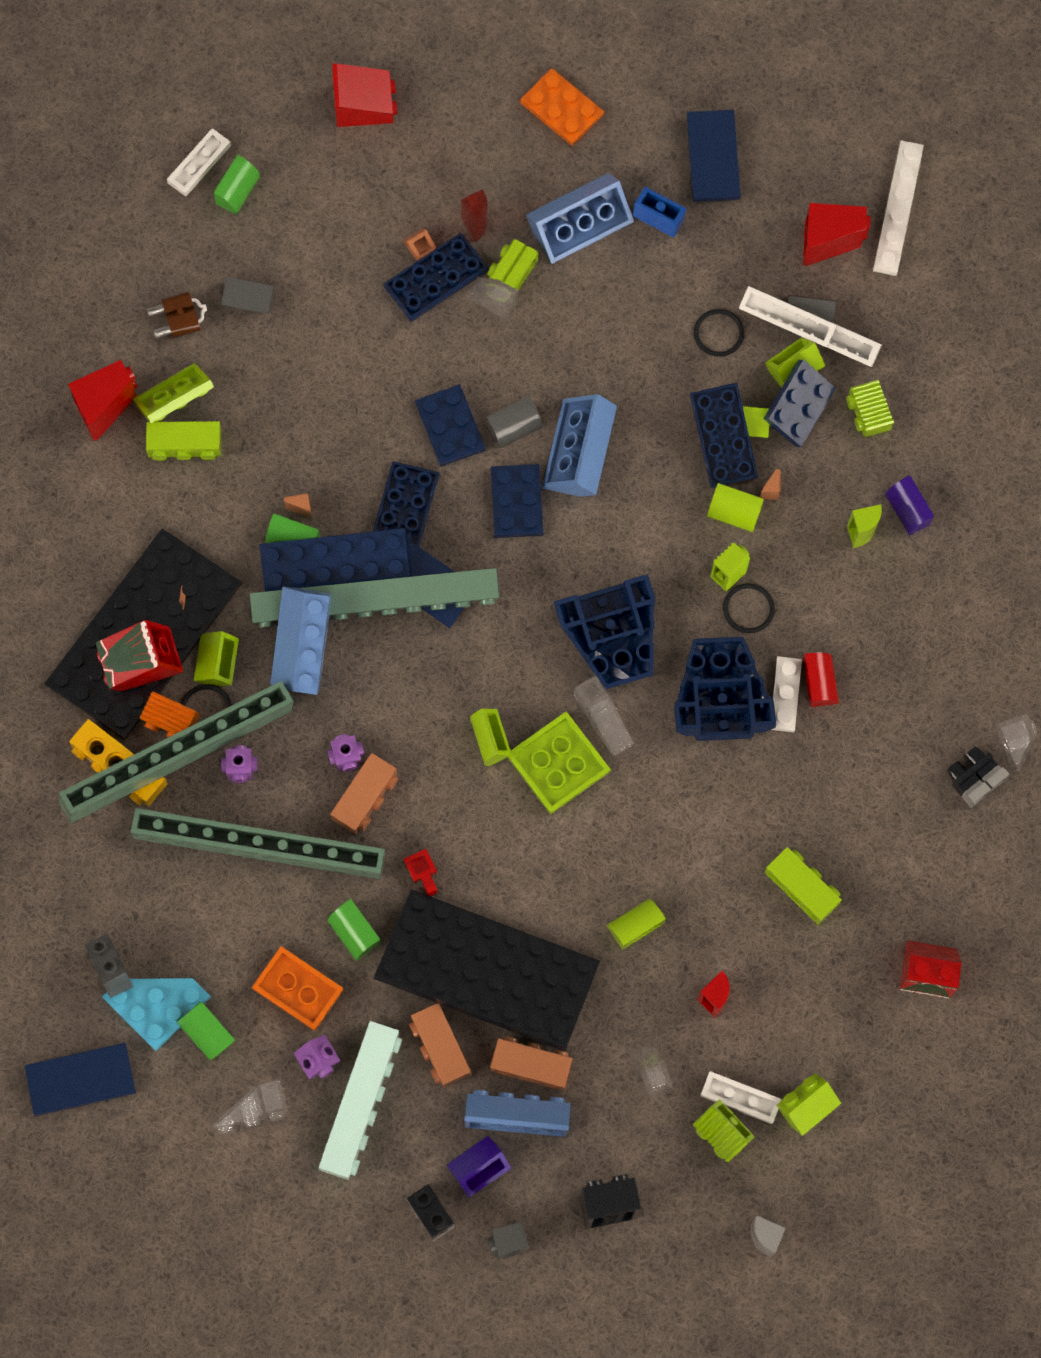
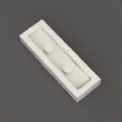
[167,128,231,197]
[771,656,802,732]
[700,1071,782,1124]

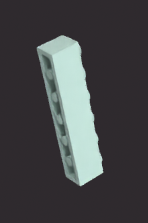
[319,1021,402,1180]

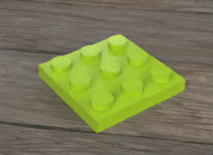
[507,711,611,815]

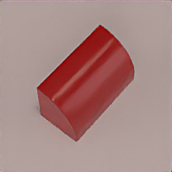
[803,653,839,707]
[697,971,730,1018]

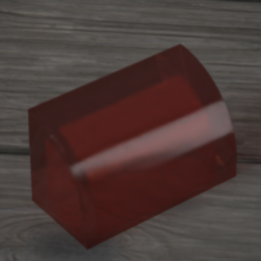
[461,189,488,242]

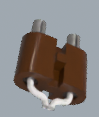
[147,292,207,338]

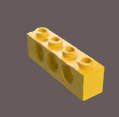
[69,719,168,807]

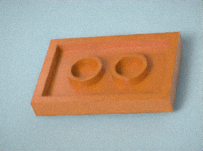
[520,68,604,146]
[252,946,344,1032]

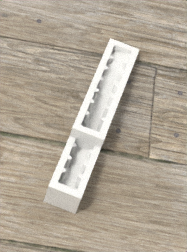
[739,286,882,367]

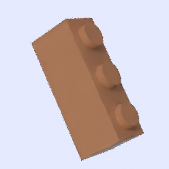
[330,753,399,835]
[408,1003,471,1088]
[490,1036,573,1091]

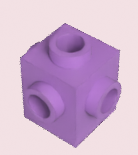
[327,734,365,772]
[221,745,258,783]
[294,1035,340,1079]

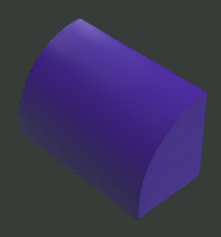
[885,475,934,536]
[446,1135,511,1198]

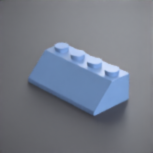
[526,173,634,264]
[542,394,617,497]
[270,586,332,695]
[465,1090,570,1137]

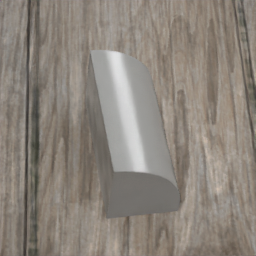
[750,1216,786,1257]

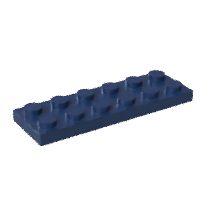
[259,528,411,592]

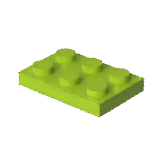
[133,363,214,424]

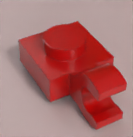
[403,849,438,896]

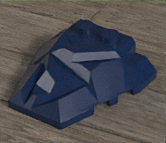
[553,574,655,690]
[674,637,776,741]

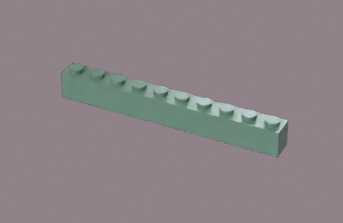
[250,568,500,628]
[59,681,294,823]
[131,808,386,880]

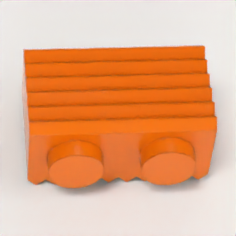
[140,692,201,737]

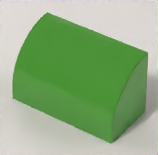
[214,155,260,214]
[266,513,320,543]
[327,899,381,961]
[176,1001,235,1060]

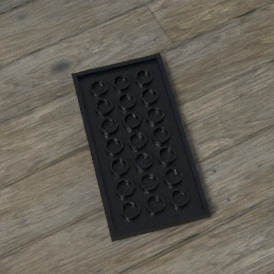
[44,529,242,740]
[374,889,600,1052]

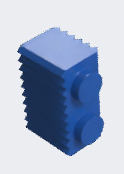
[632,187,686,238]

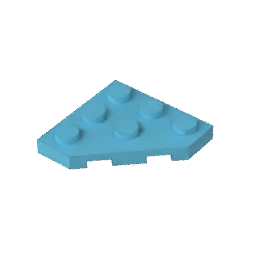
[102,978,211,1051]

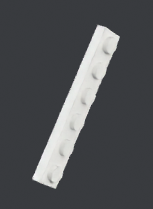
[873,140,924,276]

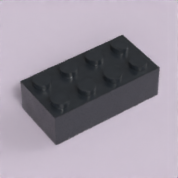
[579,1174,641,1230]

